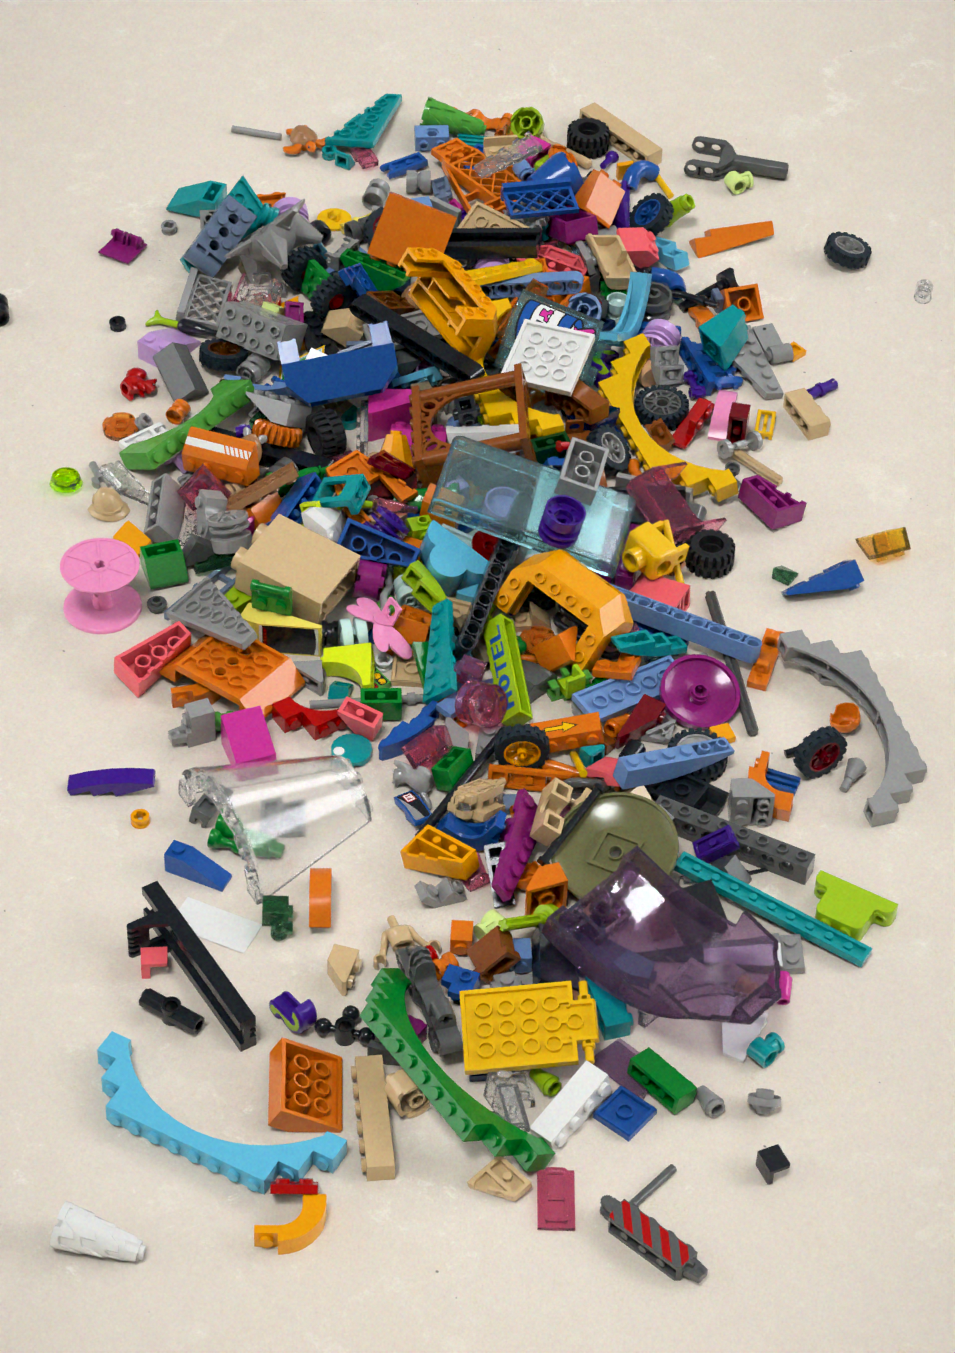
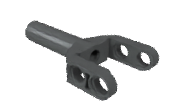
[684,136,789,181]

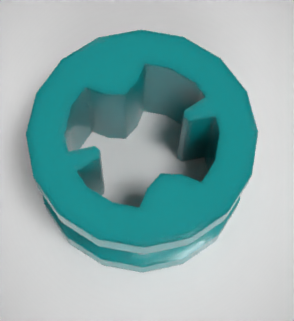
[322,145,337,161]

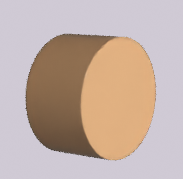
[638,360,656,387]

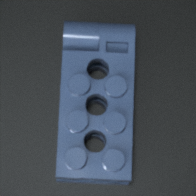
[183,195,257,278]

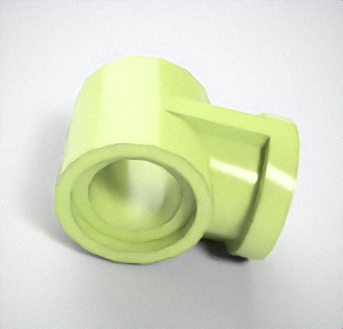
[724,171,754,194]
[473,909,505,940]

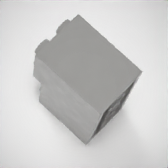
[216,301,308,360]

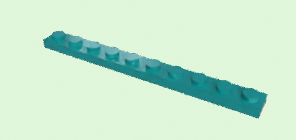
[674,851,873,967]

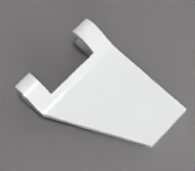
[721,996,769,1063]

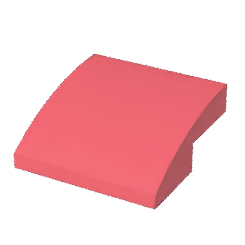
[585,757,620,787]

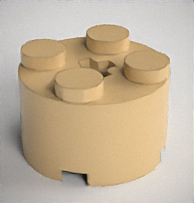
[384,1068,430,1118]

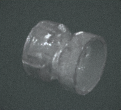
[914,279,933,304]

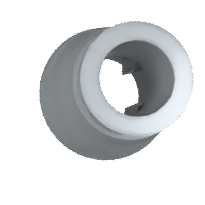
[696,1085,725,1118]

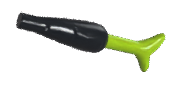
[145,309,218,338]

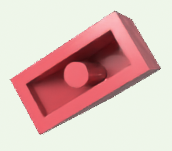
[337,696,383,741]

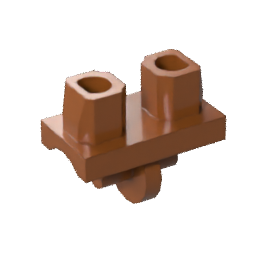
[644,418,675,451]

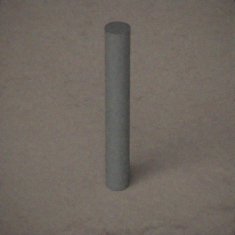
[629,1164,677,1206]

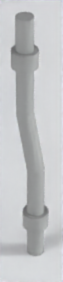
[380,566,394,616]

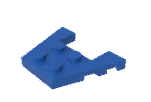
[338,263,378,296]

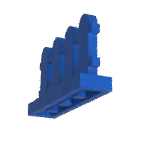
[679,337,743,396]

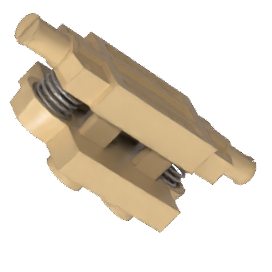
[447,777,506,823]

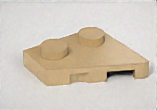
[467,1156,532,1202]

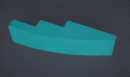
[611,630,688,656]

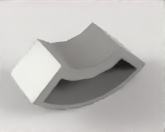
[195,489,228,541]

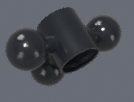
[314,1005,376,1046]

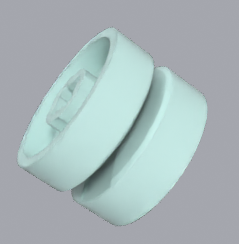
[338,617,369,646]

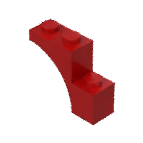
[272,696,348,741]

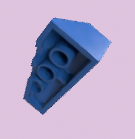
[781,559,864,595]

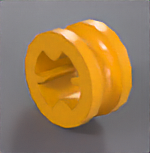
[130,809,150,829]

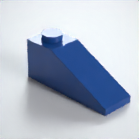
[164,840,232,892]

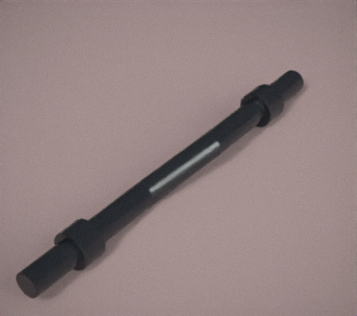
[671,290,720,309]

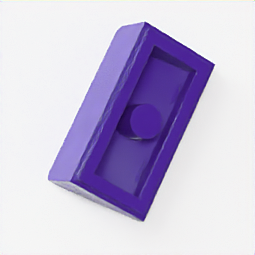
[692,825,740,864]

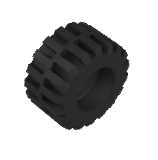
[567,118,610,159]
[305,408,347,458]
[685,529,735,579]

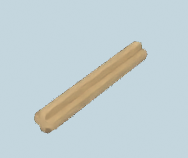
[731,444,783,486]

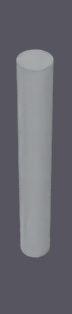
[231,125,282,140]

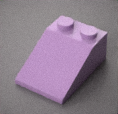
[137,328,201,367]

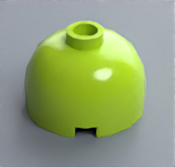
[510,107,545,141]

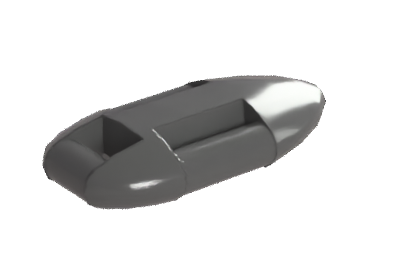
[563,777,611,794]

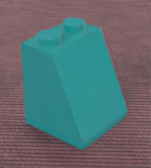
[698,305,748,371]

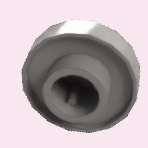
[747,1088,781,1114]

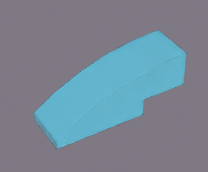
[655,236,689,271]

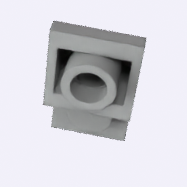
[415,877,467,908]

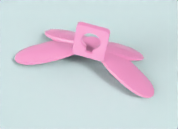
[346,597,412,659]

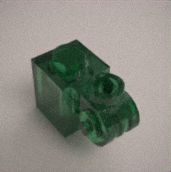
[262,895,293,941]

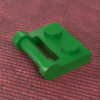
[250,579,293,616]

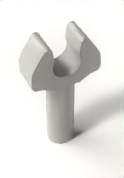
[89,461,111,489]

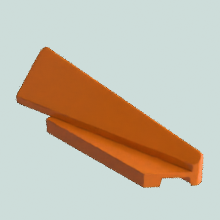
[689,221,774,258]

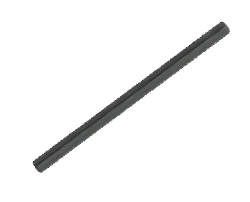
[705,591,759,736]

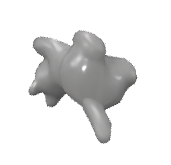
[392,760,435,810]

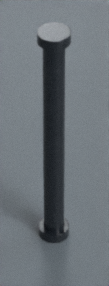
[537,783,605,866]

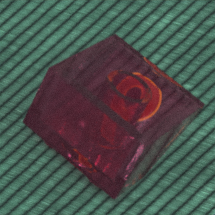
[401,725,453,769]

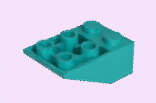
[166,180,227,217]

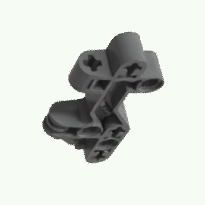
[395,945,463,1056]

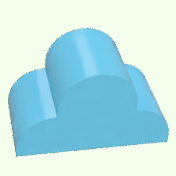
[419,520,488,596]

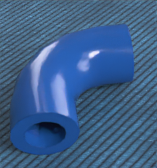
[622,160,660,191]
[651,267,686,300]

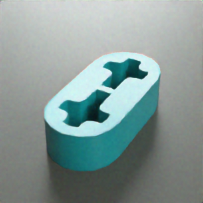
[341,405,368,430]

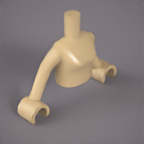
[373,915,441,969]

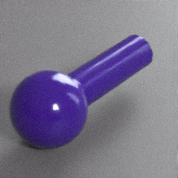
[600,151,619,169]

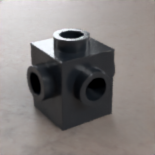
[452,395,481,427]

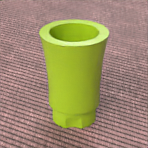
[666,193,695,227]

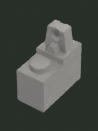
[168,698,216,748]

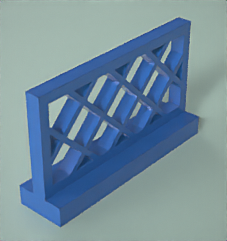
[500,177,579,220]

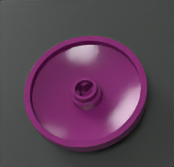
[659,654,740,731]

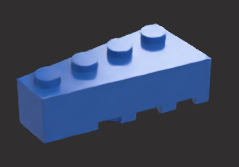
[337,518,421,569]

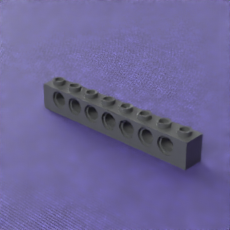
[655,795,816,885]

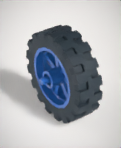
[630,193,674,236]

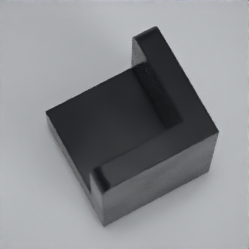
[756,1144,790,1185]

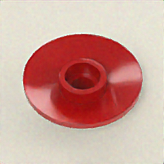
[472,530,498,560]

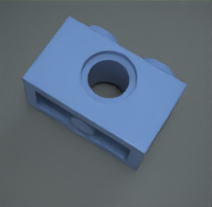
[414,125,449,151]

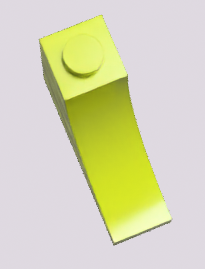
[320,643,375,688]

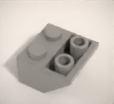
[727,778,775,826]

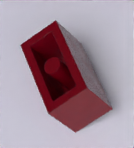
[726,402,751,444]

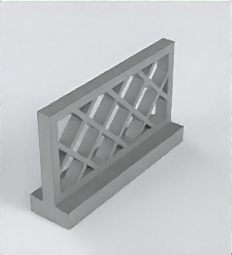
[176,267,232,330]

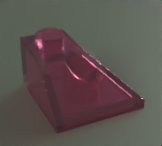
[177,464,231,511]

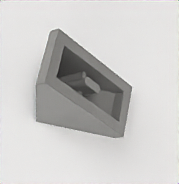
[293,660,324,696]

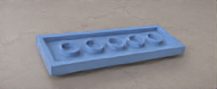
[571,655,675,723]

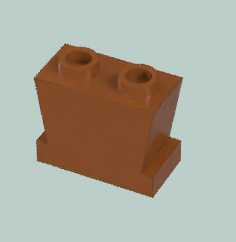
[466,925,521,985]

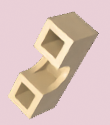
[529,777,573,846]

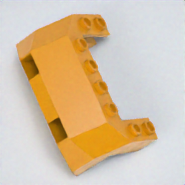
[398,247,498,361]
[493,549,634,671]

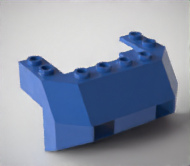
[277,321,398,407]

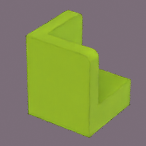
[557,663,586,699]

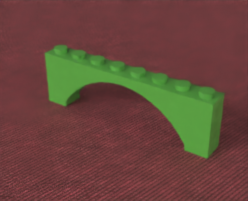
[119,380,255,470]

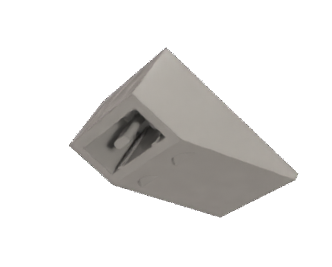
[246,389,312,428]

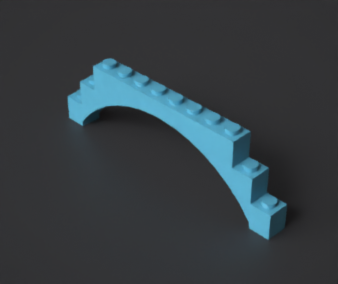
[97,1031,347,1195]

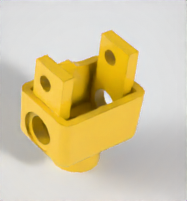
[622,520,690,580]

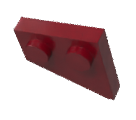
[367,450,415,479]

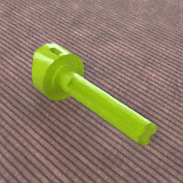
[498,904,566,931]

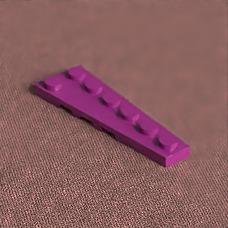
[491,788,538,902]

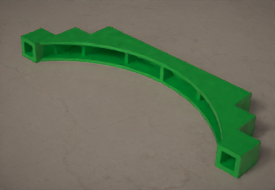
[359,968,556,1172]

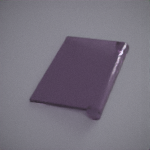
[593,1038,649,1100]

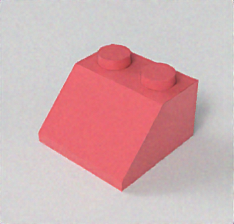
[616,227,659,269]

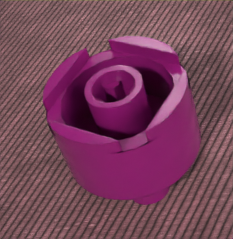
[353,559,387,602]

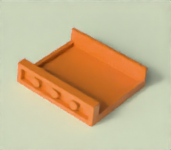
[367,191,457,272]

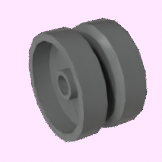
[643,282,672,322]

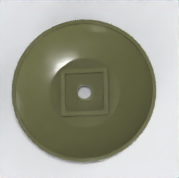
[551,792,679,907]

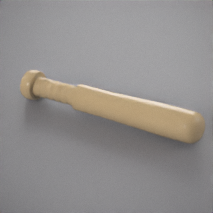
[538,134,592,169]

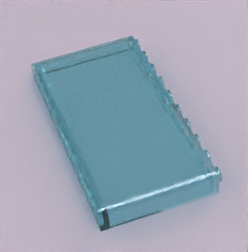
[427,436,636,578]

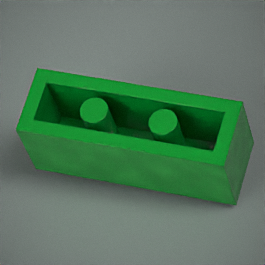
[627,1047,697,1115]

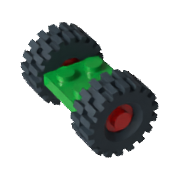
[280,246,357,321]

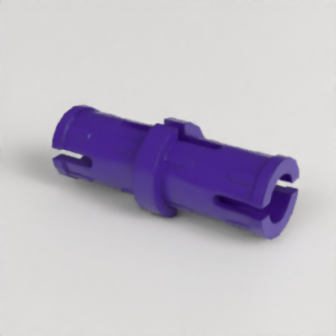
[807,378,838,399]

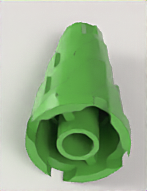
[420,97,487,136]

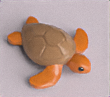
[283,125,326,154]

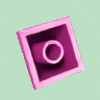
[368,389,413,442]
[220,706,276,778]

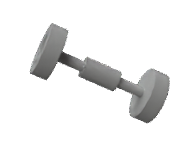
[717,431,763,459]

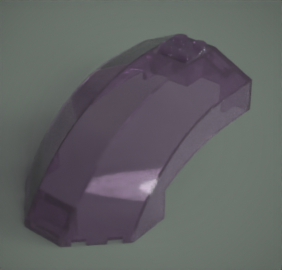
[541,846,782,1025]

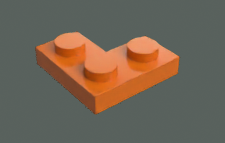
[592,652,642,681]

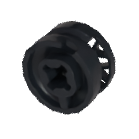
[322,621,338,648]

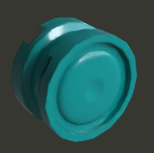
[255,203,279,227]

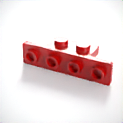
[672,398,715,449]

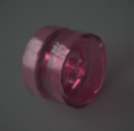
[455,680,507,729]

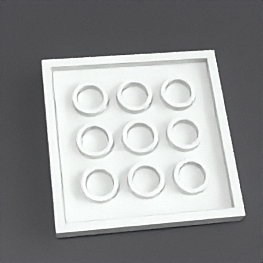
[501,319,595,396]

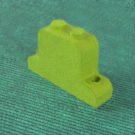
[814,870,898,941]

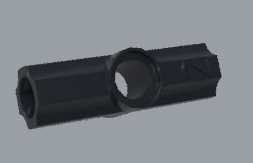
[139,988,205,1035]

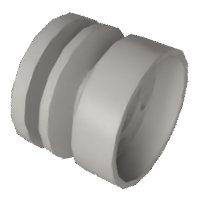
[207,510,252,554]

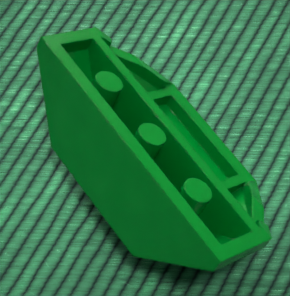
[340,248,411,291]

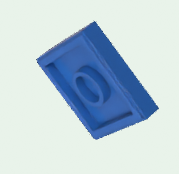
[593,1085,657,1142]

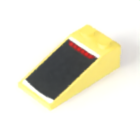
[241,602,322,657]

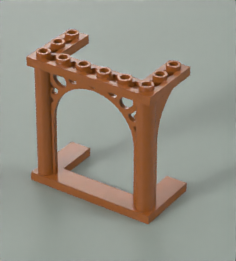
[409,363,539,488]

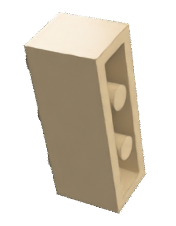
[783,388,831,441]

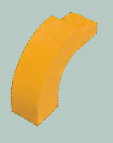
[254,1194,327,1255]

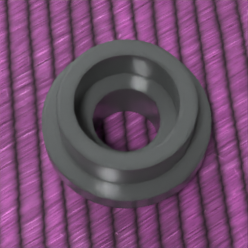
[147,596,167,614]

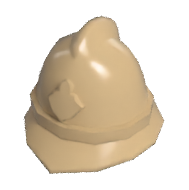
[87,487,130,522]

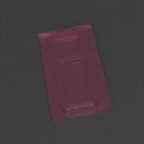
[537,1167,575,1231]

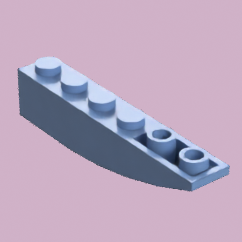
[613,737,735,790]

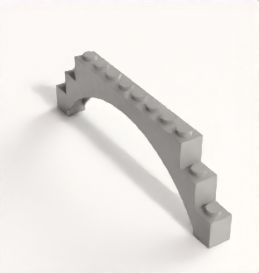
[777,630,927,827]

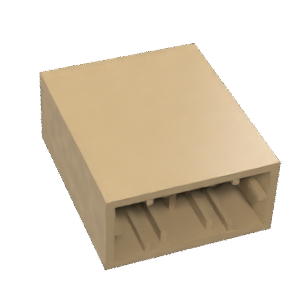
[231,514,361,625]

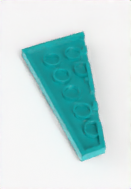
[325,94,402,149]

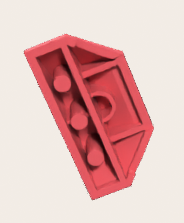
[516,245,587,276]

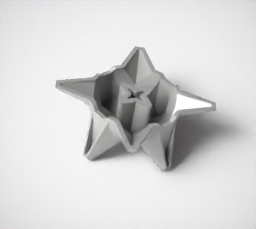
[224,198,323,285]

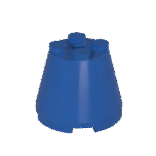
[526,152,584,208]

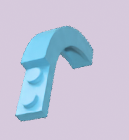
[599,272,652,347]

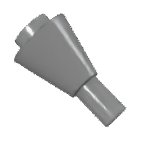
[839,758,867,793]

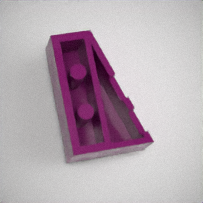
[738,475,807,530]

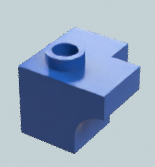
[441,964,480,1002]

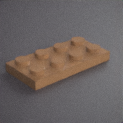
[227,462,299,510]

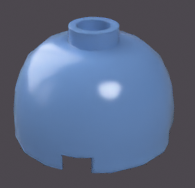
[566,292,602,328]

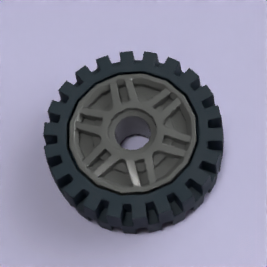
[634,385,689,431]

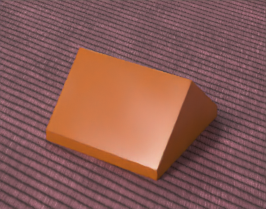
[531,626,578,672]

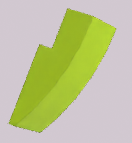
[401,560,447,613]

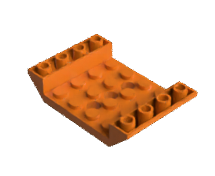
[159,634,305,718]

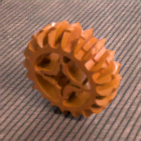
[252,419,302,448]

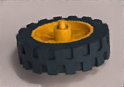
[494,724,550,769]

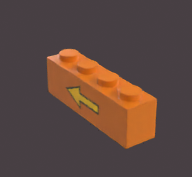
[531,712,604,753]

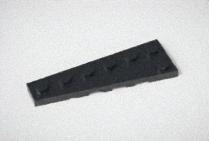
[304,311,339,355]

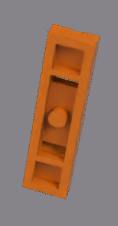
[746,628,786,691]
[488,764,572,792]

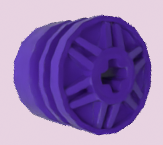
[538,495,586,548]
[363,505,410,541]

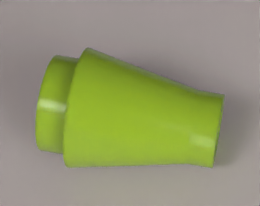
[529,1068,561,1097]

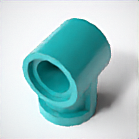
[746,1032,785,1068]

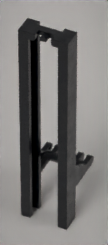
[444,228,542,259]
[126,881,256,1052]

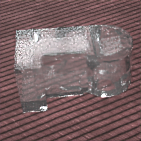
[507,1070,535,1110]

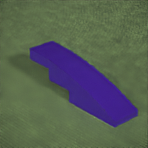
[67,768,156,797]

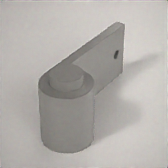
[752,323,794,365]

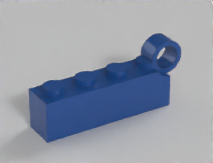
[265,472,322,526]

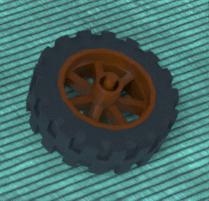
[199,338,248,371]

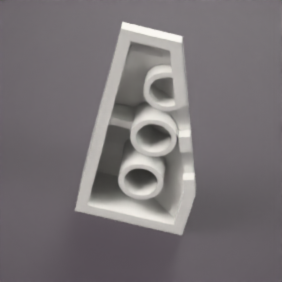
[301,507,346,543]

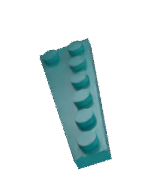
[422,599,457,705]

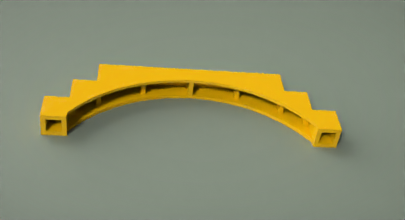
[473,298,565,437]
[597,333,739,502]

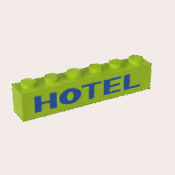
[483,613,533,727]

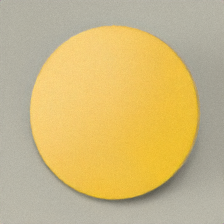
[317,208,352,231]

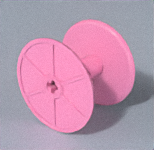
[60,538,142,634]

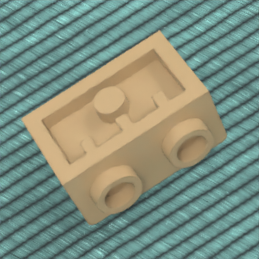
[483,135,520,163]

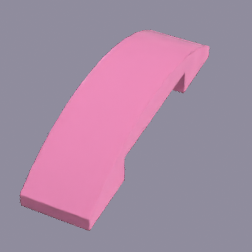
[708,390,738,441]

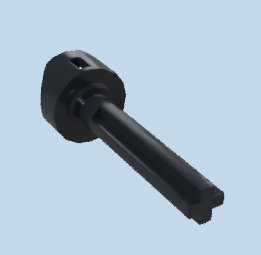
[679,267,739,313]

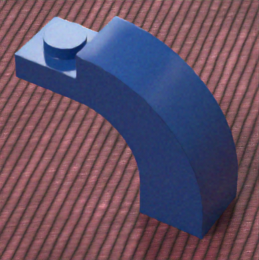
[436,810,507,851]

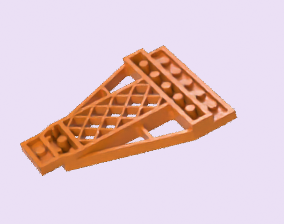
[431,138,552,214]

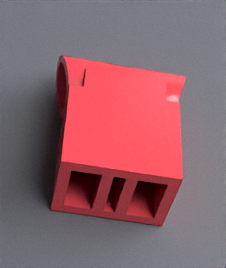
[629,573,691,611]

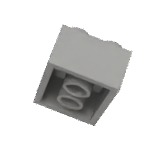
[554,437,609,506]

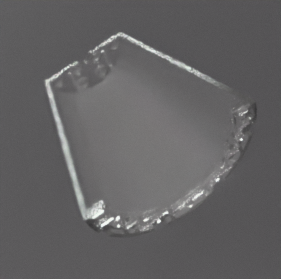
[179,755,373,905]

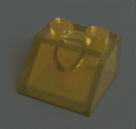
[855,527,911,562]

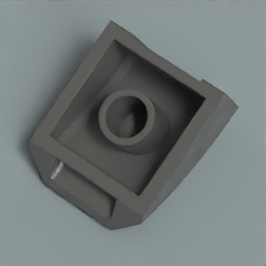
[521,660,557,704]

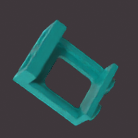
[312,474,371,515]

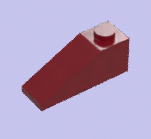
[614,694,666,749]

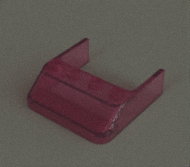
[626,462,727,542]

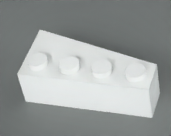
[446,424,523,468]
[529,1060,612,1151]

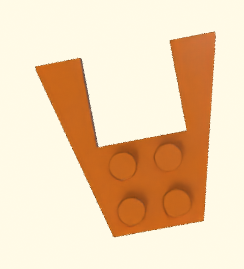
[326,450,418,524]

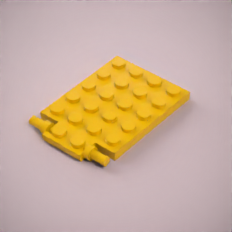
[459,981,600,1075]

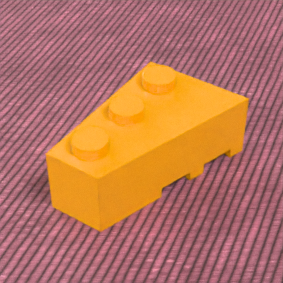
[400,824,480,880]

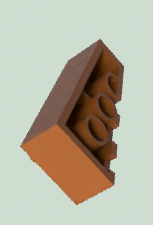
[544,379,610,425]

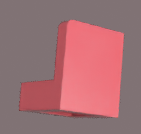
[141,947,168,979]

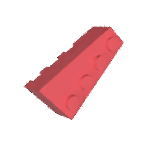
[114,621,191,698]

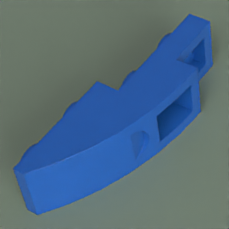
[378,700,439,761]

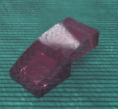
[349,147,379,169]

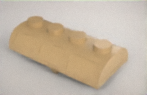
[586,233,637,290]

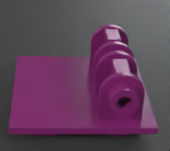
[98,228,147,264]

